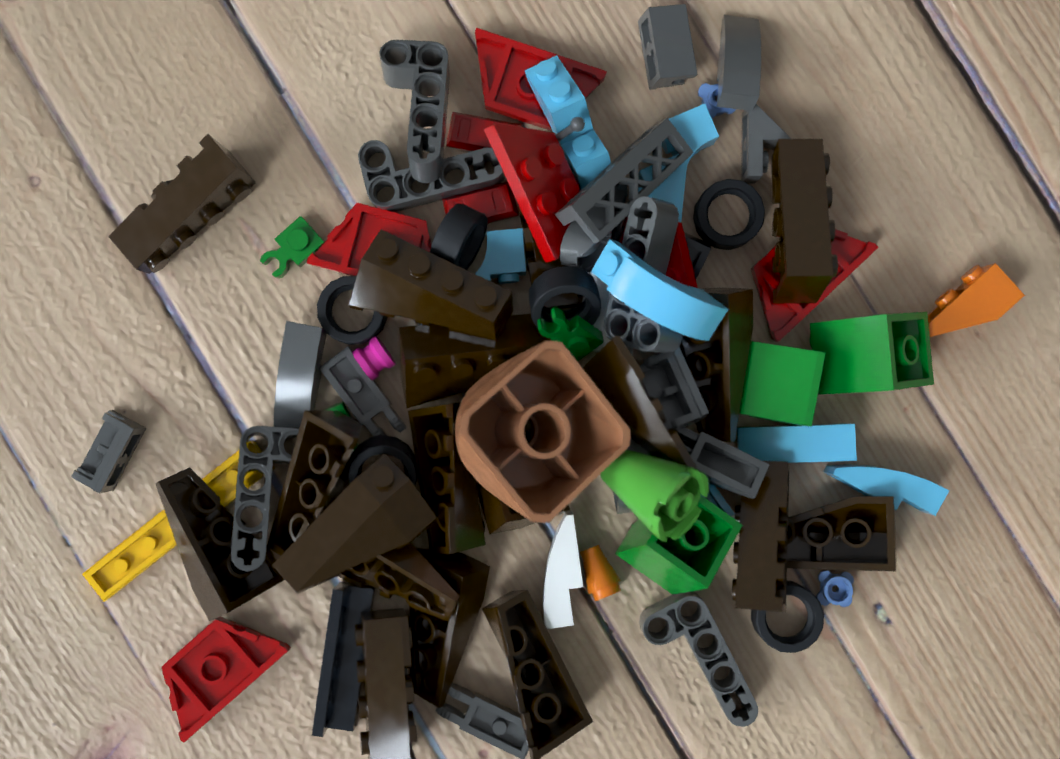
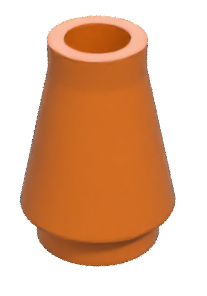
[579,545,622,601]

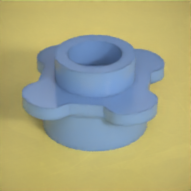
[698,83,736,118]
[816,570,854,607]

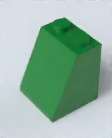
[809,312,934,395]
[739,341,825,427]
[615,495,743,595]

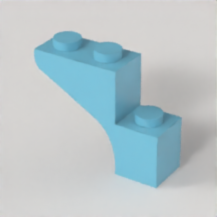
[525,55,611,191]
[638,103,719,222]
[422,228,526,325]

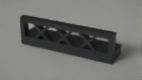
[312,582,375,737]

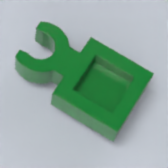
[260,216,325,279]
[537,307,604,362]

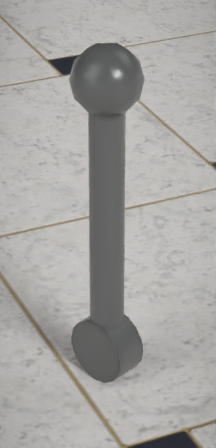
[556,117,585,142]

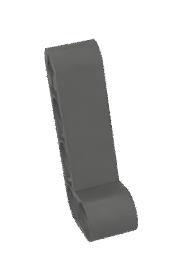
[379,40,450,183]
[358,140,505,212]
[603,196,682,353]
[231,426,299,571]
[639,591,758,727]

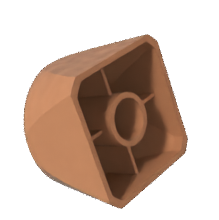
[455,341,631,523]

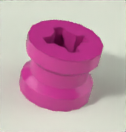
[352,335,396,380]

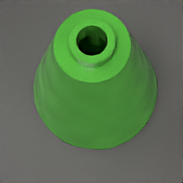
[600,449,709,542]

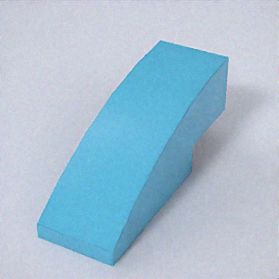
[737,423,857,463]
[823,464,950,516]

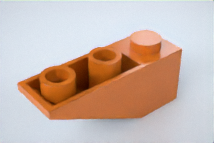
[928,263,1025,337]

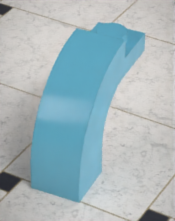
[591,239,729,341]

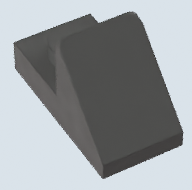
[741,104,791,183]

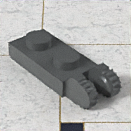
[319,347,406,437]
[435,682,529,759]

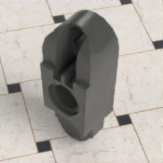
[560,184,628,272]

